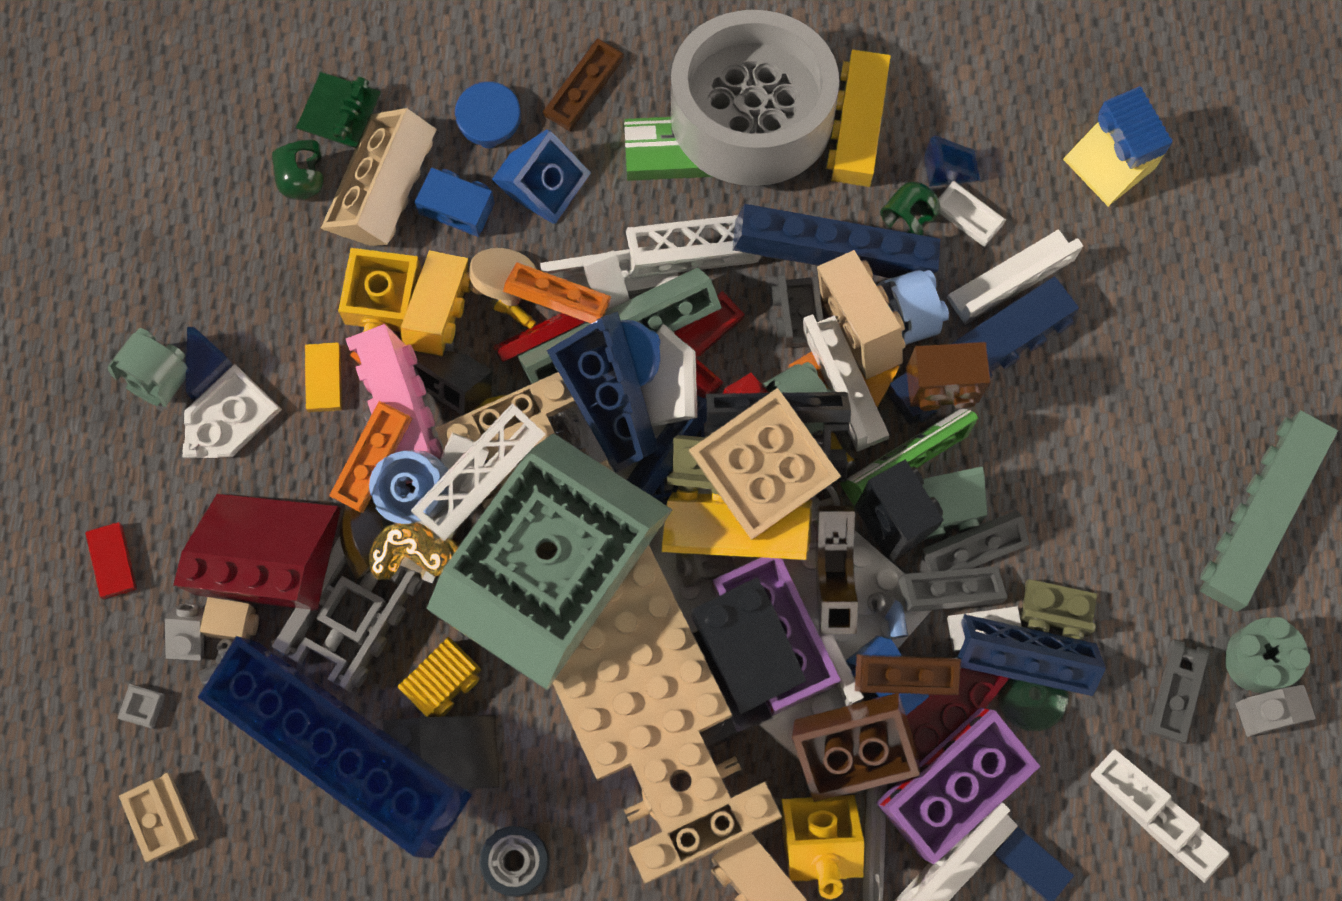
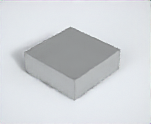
[117,684,166,729]

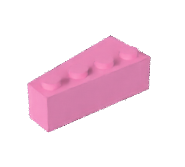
[346,324,443,484]

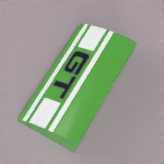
[624,117,740,181]
[840,409,978,506]

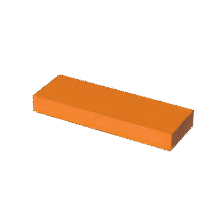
[503,262,612,323]
[329,401,413,513]

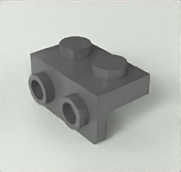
[772,274,823,348]

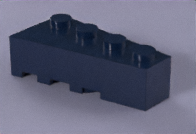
[546,311,659,473]

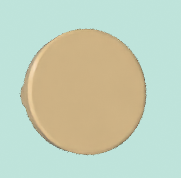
[469,248,536,306]

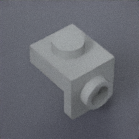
[165,603,205,661]

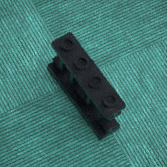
[706,392,851,484]

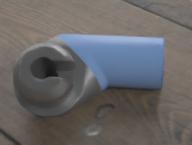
[867,592,908,639]

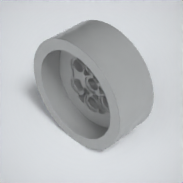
[671,10,839,186]

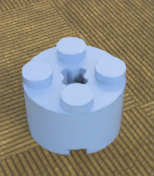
[877,270,949,345]
[369,450,448,524]

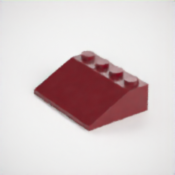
[173,494,341,610]

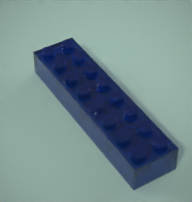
[198,636,472,859]

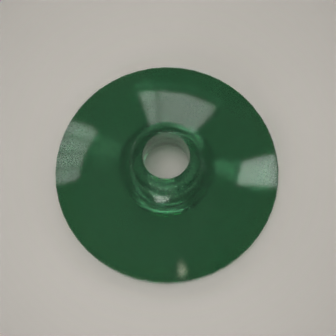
[997,678,1068,731]

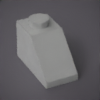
[1236,685,1316,737]

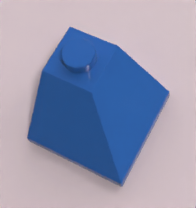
[492,130,591,224]

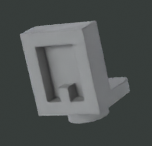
[676,553,735,587]

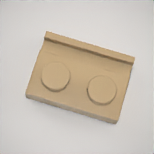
[119,772,198,863]

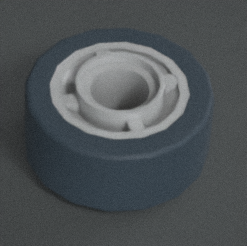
[479,826,550,897]

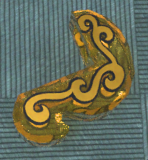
[369,522,459,580]

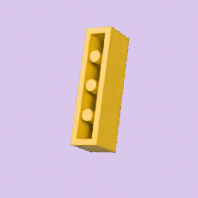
[827,49,891,187]

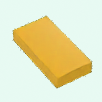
[305,342,342,412]

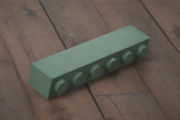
[517,267,722,384]
[1200,410,1338,612]

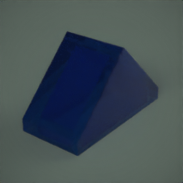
[924,135,980,187]
[186,327,233,401]

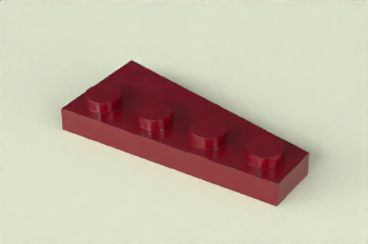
[906,667,1009,762]

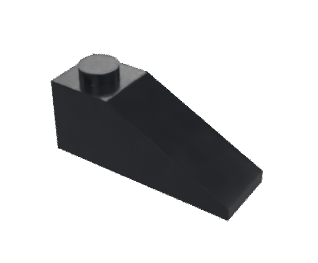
[413,350,493,415]

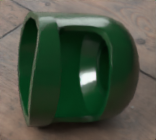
[272,139,324,200]
[880,182,940,235]

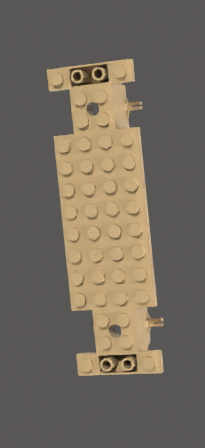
[435,372,782,884]

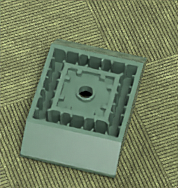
[427,434,672,690]

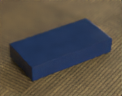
[993,826,1074,901]

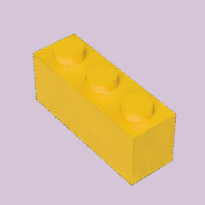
[401,250,470,356]

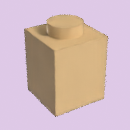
[199,597,259,644]

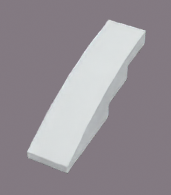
[1091,749,1229,883]

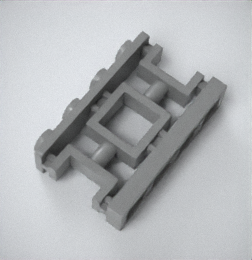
[272,537,423,693]

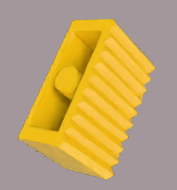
[398,637,481,717]

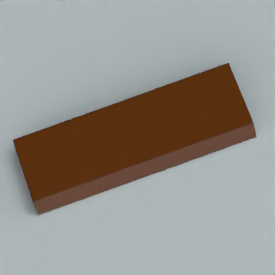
[543,38,624,132]
[854,654,961,695]

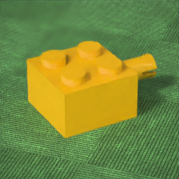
[338,248,422,332]
[782,795,864,899]

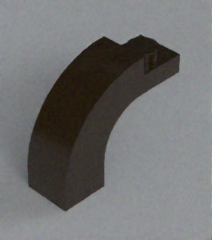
[340,482,415,579]
[816,506,858,634]

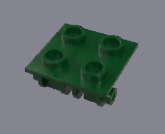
[296,72,381,149]

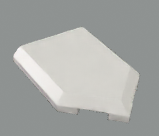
[640,324,698,427]
[182,364,282,458]

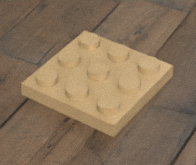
[689,388,841,540]

